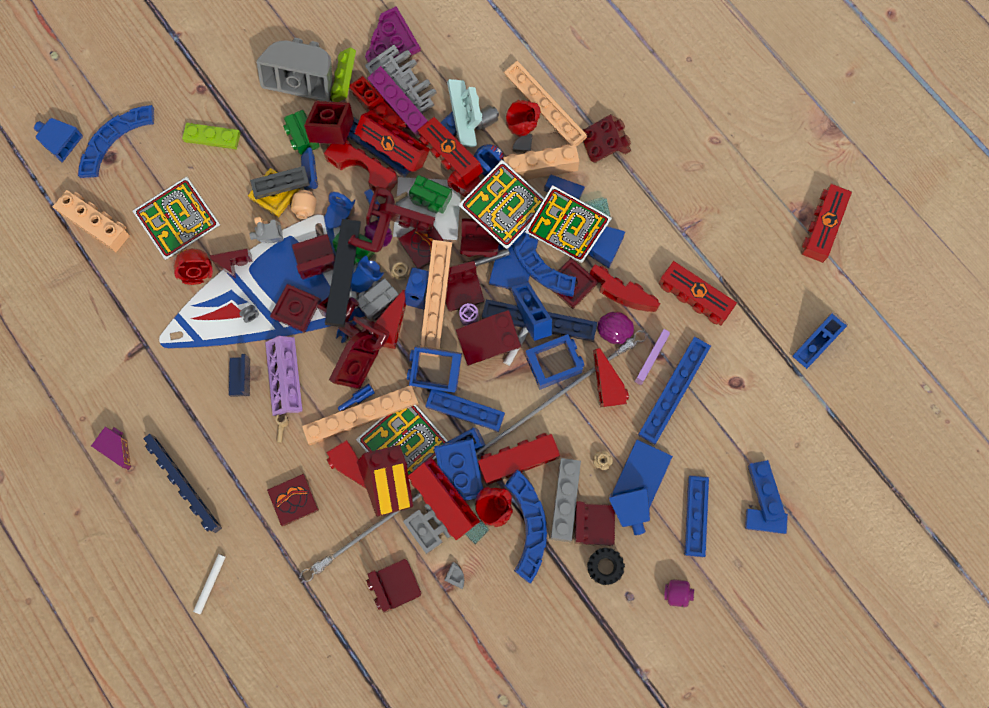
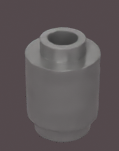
[476,105,499,130]

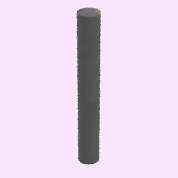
[459,249,510,266]

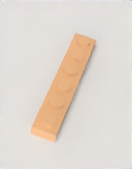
[504,61,587,147]
[420,240,453,357]
[302,386,418,445]

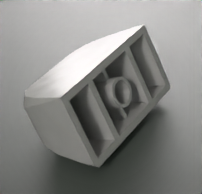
[256,38,332,102]

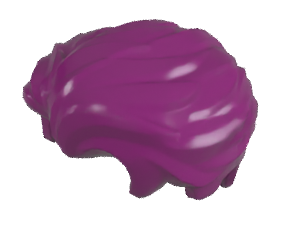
[597,312,634,344]

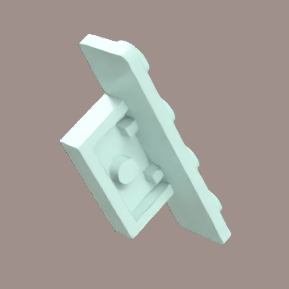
[447,79,482,147]

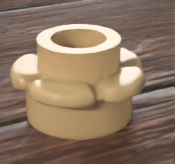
[391,262,410,280]
[593,451,613,470]

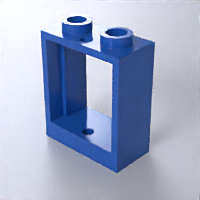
[525,334,585,390]
[407,346,462,393]

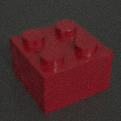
[304,101,354,145]

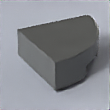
[513,134,532,153]

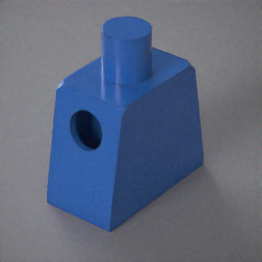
[34,118,83,163]
[588,226,625,268]
[405,267,429,310]
[609,485,650,535]

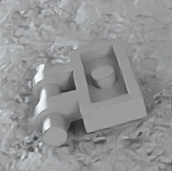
[403,504,451,554]

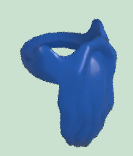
[324,192,355,229]
[351,255,384,293]

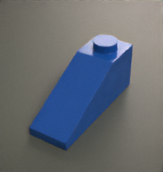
[511,282,552,341]
[792,312,848,369]

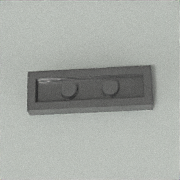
[250,166,310,199]

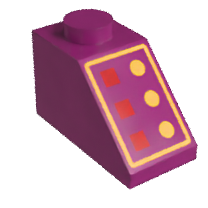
[91,427,131,470]

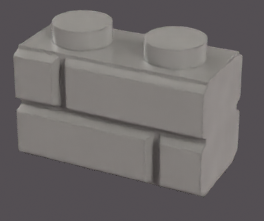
[356,278,399,321]

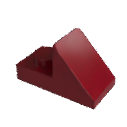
[210,249,253,278]

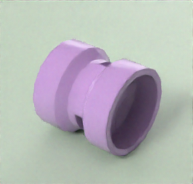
[459,303,479,326]

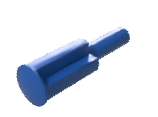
[338,384,375,412]

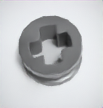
[239,305,259,323]

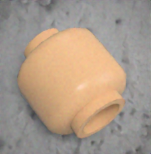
[291,190,317,219]

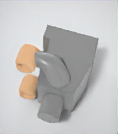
[249,217,284,243]

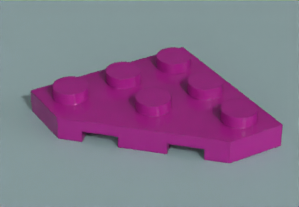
[365,6,421,63]

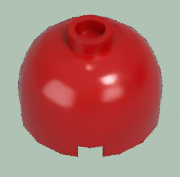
[173,248,213,285]

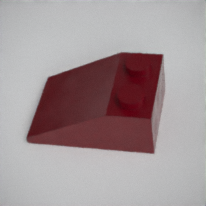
[456,310,522,366]

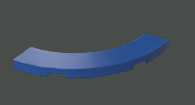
[78,105,154,178]
[512,231,576,297]
[504,470,547,584]

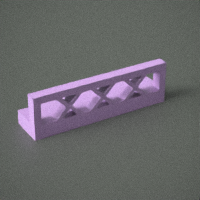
[265,336,302,416]

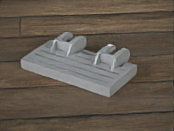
[365,45,437,125]

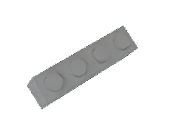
[550,458,581,542]

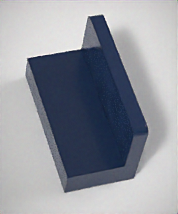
[229,354,250,397]

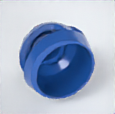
[474,144,504,176]

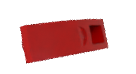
[349,76,406,130]
[590,264,661,312]

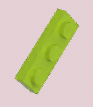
[331,47,356,102]
[182,123,241,149]

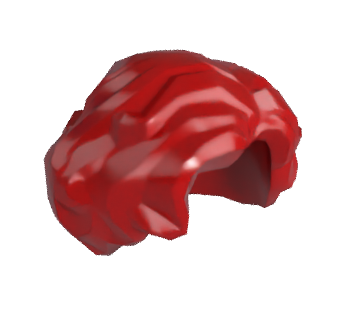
[506,100,541,137]
[475,487,513,527]

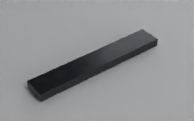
[325,219,361,327]

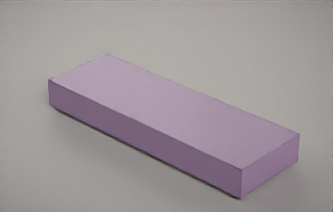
[635,329,670,385]

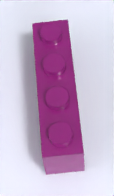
[367,66,428,137]

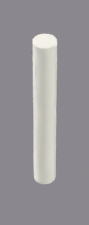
[503,328,529,366]
[193,554,226,614]

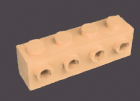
[503,145,579,180]
[52,190,130,252]

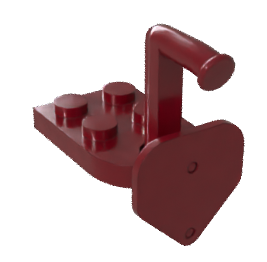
[348,186,435,253]
[329,297,389,389]

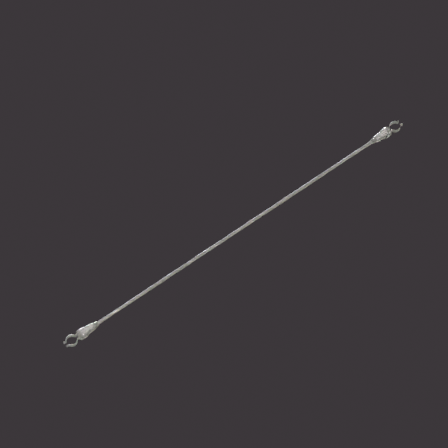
[298,329,648,583]

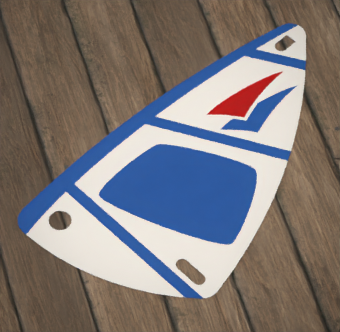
[159,215,371,348]

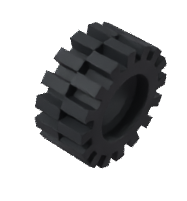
[587,548,625,585]

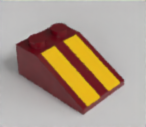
[357,445,413,517]

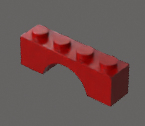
[324,140,398,198]

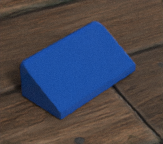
[301,147,318,190]
[544,174,585,200]

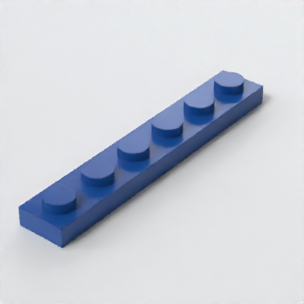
[638,336,711,445]

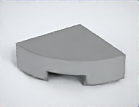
[444,562,464,589]

